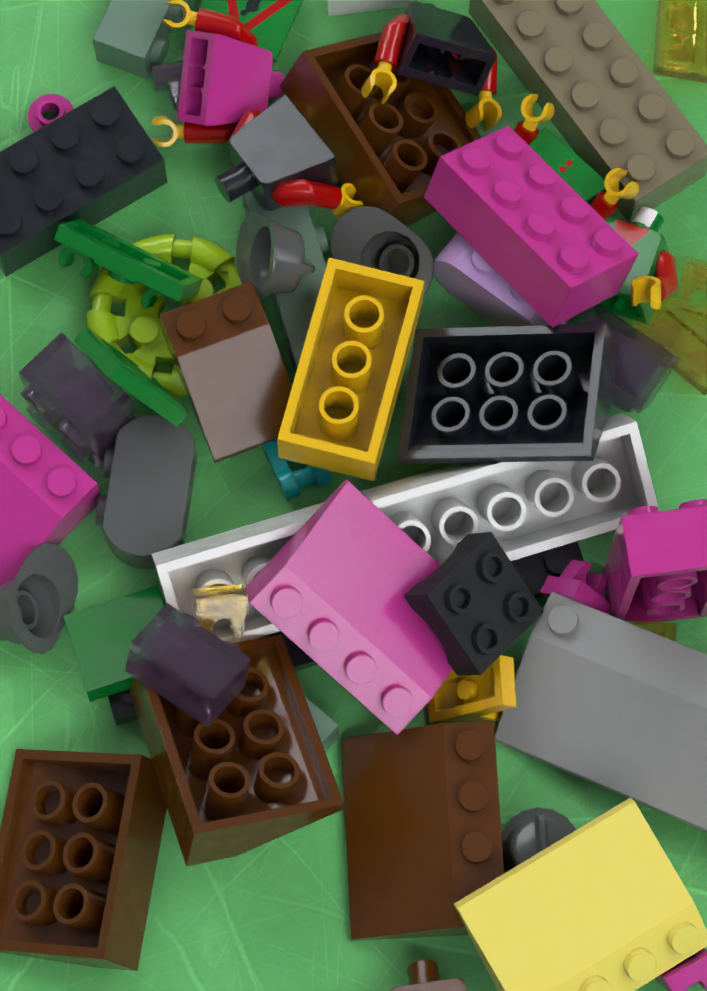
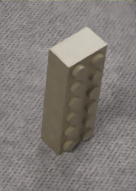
[469,0,707,223]

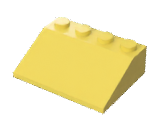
[454,797,707,991]

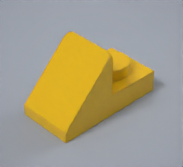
[428,655,516,724]

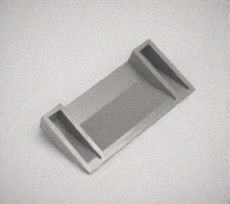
[495,592,707,832]

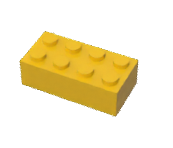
[277,258,425,482]

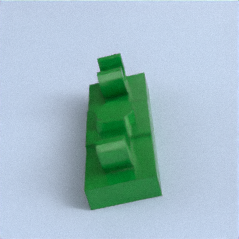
[54,218,203,313]

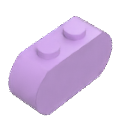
[433,232,572,327]

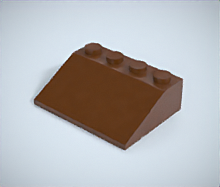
[280,32,481,226]
[130,634,344,866]
[341,721,504,941]
[0,749,167,971]

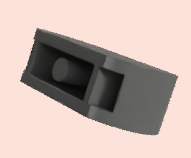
[96,415,197,569]

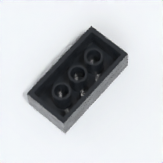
[0,86,168,277]

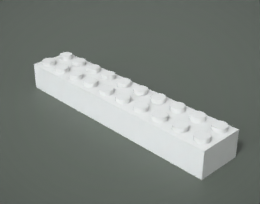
[151,413,659,652]

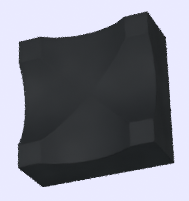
[404,532,544,676]

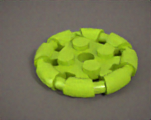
[86,233,243,397]

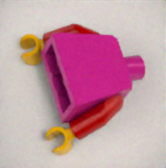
[151,0,285,148]

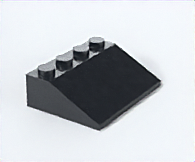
[397,323,619,464]

